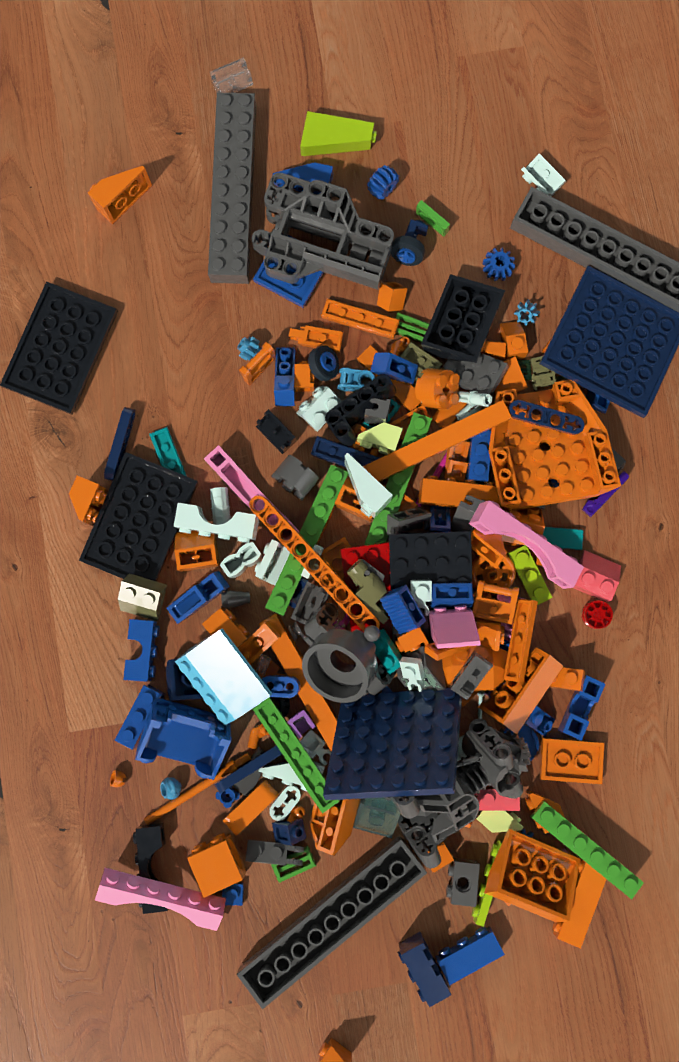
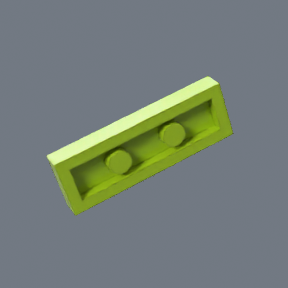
[507,545,552,605]

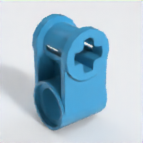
[337,368,375,392]

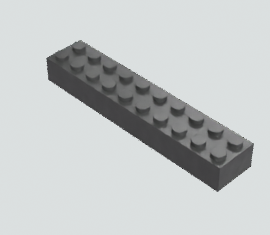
[208,93,256,284]
[510,186,679,312]
[237,835,427,1010]

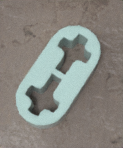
[269,785,301,821]

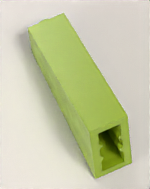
[300,111,377,156]

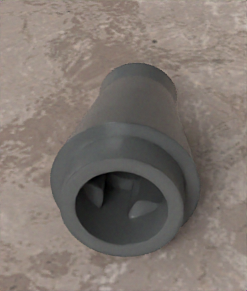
[221,590,250,609]

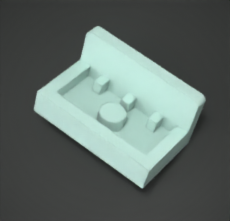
[521,154,566,197]
[296,385,342,432]
[255,540,290,585]

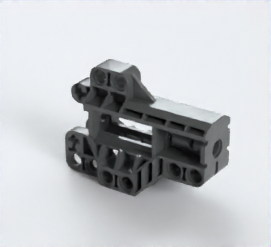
[252,173,394,290]

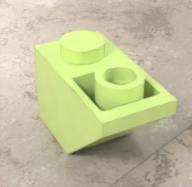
[357,422,403,455]
[476,810,524,833]

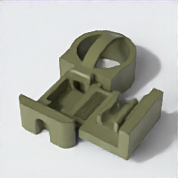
[530,356,567,391]

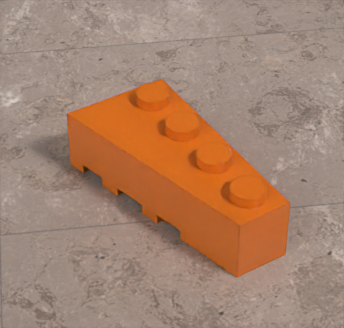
[478,647,563,734]

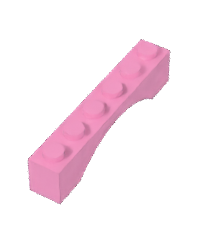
[204,445,300,541]
[469,501,584,589]
[95,868,226,931]

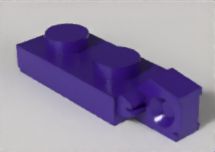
[582,471,629,517]

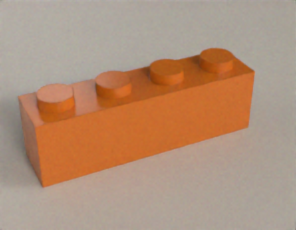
[418,476,500,508]
[552,859,607,949]

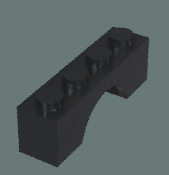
[133,823,169,914]

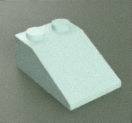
[345,453,393,518]

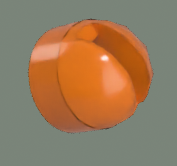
[110,770,127,788]

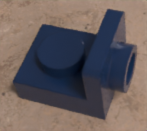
[405,219,429,239]
[272,819,306,846]

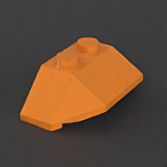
[442,646,508,691]
[310,776,360,856]

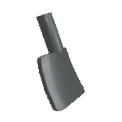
[233,746,265,796]

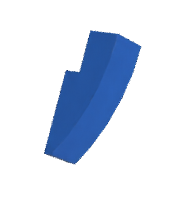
[166,571,230,624]

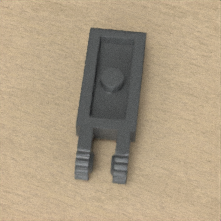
[245,840,304,866]

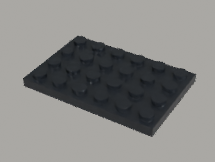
[0,281,118,415]
[79,452,198,582]
[389,531,473,655]

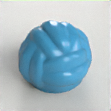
[160,777,181,800]

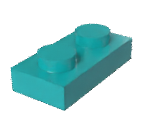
[373,629,402,675]

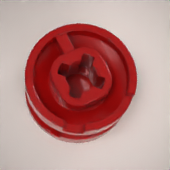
[581,600,613,629]

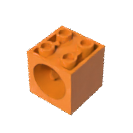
[187,833,247,898]

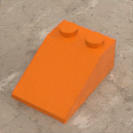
[88,166,152,224]

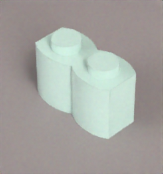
[220,542,263,579]

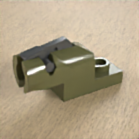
[347,559,389,624]

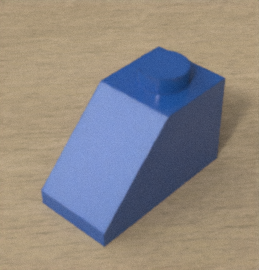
[370,353,418,384]

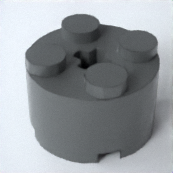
[271,455,319,501]

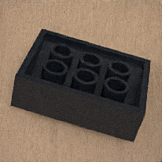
[421,274,505,363]

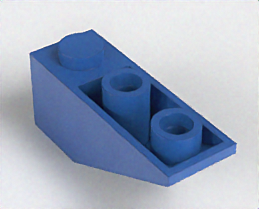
[272,162,333,195]
[274,347,295,406]

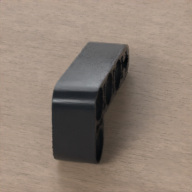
[325,375,396,447]

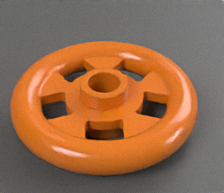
[472,555,516,596]

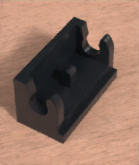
[256,409,297,455]

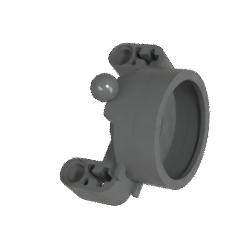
[302,602,397,703]

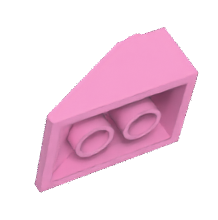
[429,605,480,649]

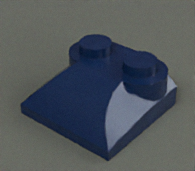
[166,659,203,701]

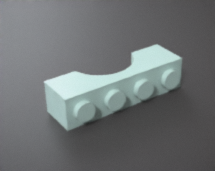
[174,503,259,543]

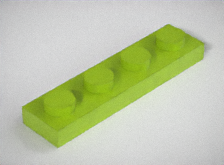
[472,839,503,927]

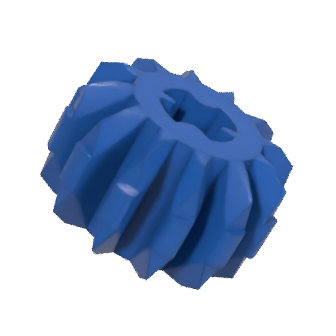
[367,165,399,200]
[482,247,515,281]

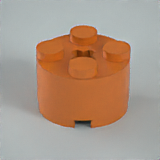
[415,368,460,410]

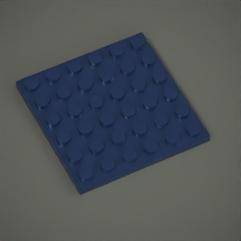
[539,265,679,418]
[323,688,462,800]

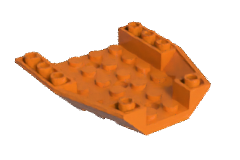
[488,380,621,510]

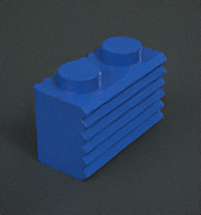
[380,585,426,634]

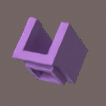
[287,710,316,738]

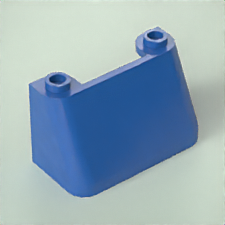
[135,699,231,780]

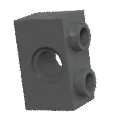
[446,858,480,907]

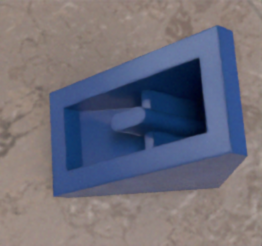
[428,505,451,532]

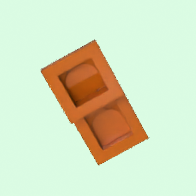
[445,440,471,482]

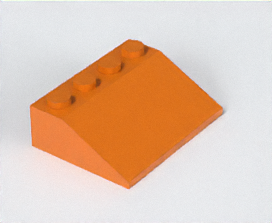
[484,829,581,922]

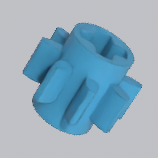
[514,300,540,326]
[237,336,261,361]

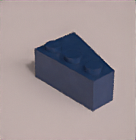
[398,932,452,1007]

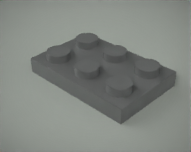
[442,353,509,396]

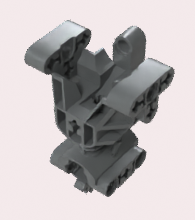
[384,719,531,868]

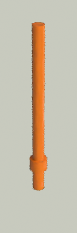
[144,753,251,825]

